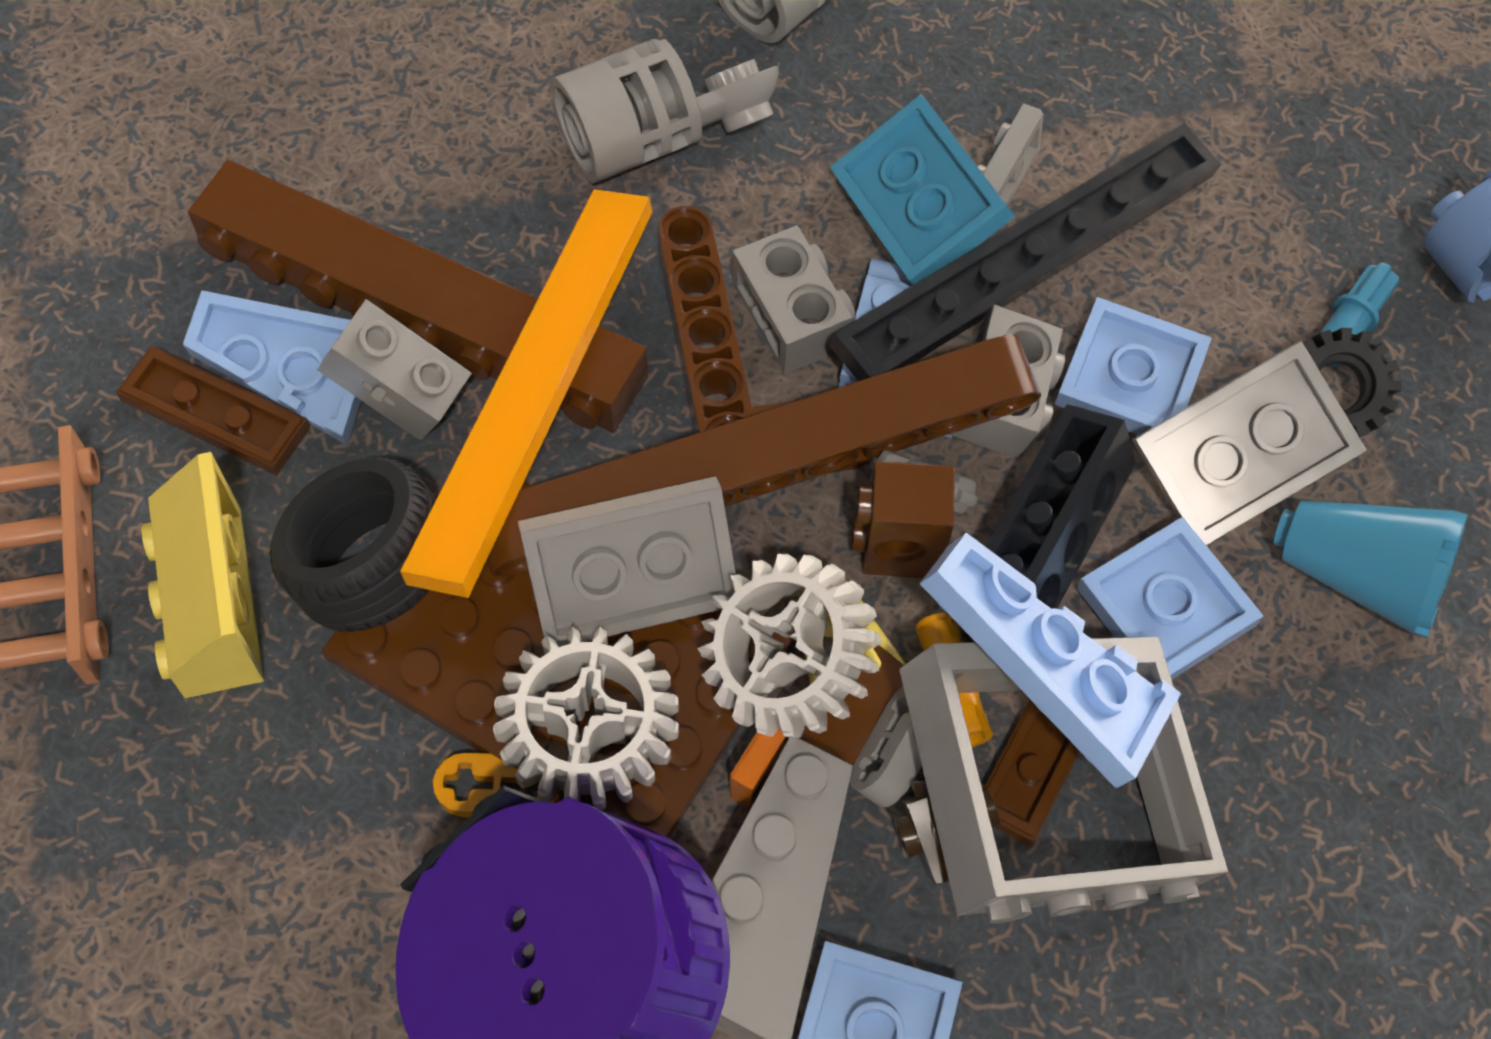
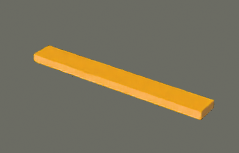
[400,189,653,598]

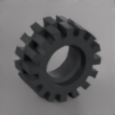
[1303,328,1402,438]

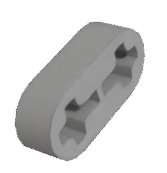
[850,686,922,808]

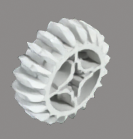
[697,554,883,738]
[493,626,679,810]

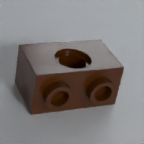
[852,461,955,578]

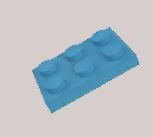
[830,94,1016,285]

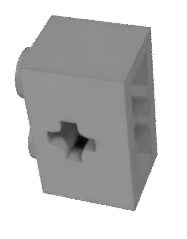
[317,299,472,440]

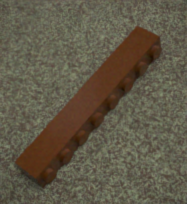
[187,160,648,433]

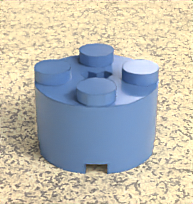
[1424,171,1491,303]

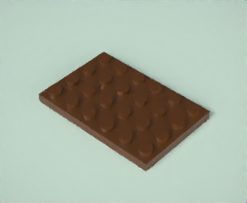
[321,481,795,838]

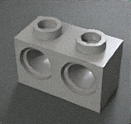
[732,225,856,374]
[949,304,1065,458]

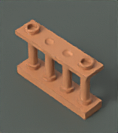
[0,425,109,685]

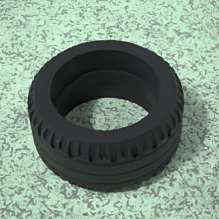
[269,457,436,632]

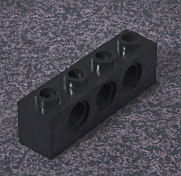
[957,404,1136,643]

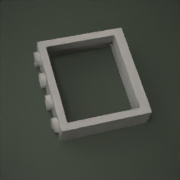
[899,637,1228,924]

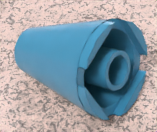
[1273,500,1468,639]

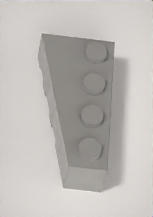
[712,738,853,1039]

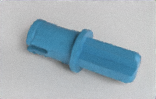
[1320,262,1399,366]

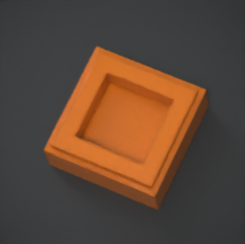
[729,729,787,809]

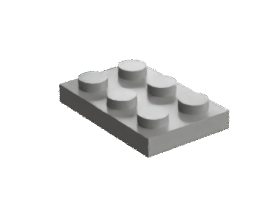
[1132,341,1367,545]
[518,476,736,647]

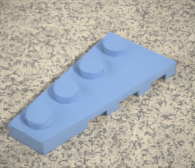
[920,533,1181,788]

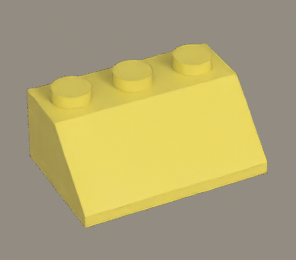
[141,452,264,698]

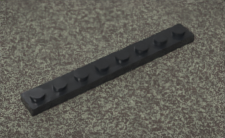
[829,123,1221,381]

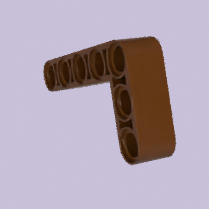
[659,206,871,473]

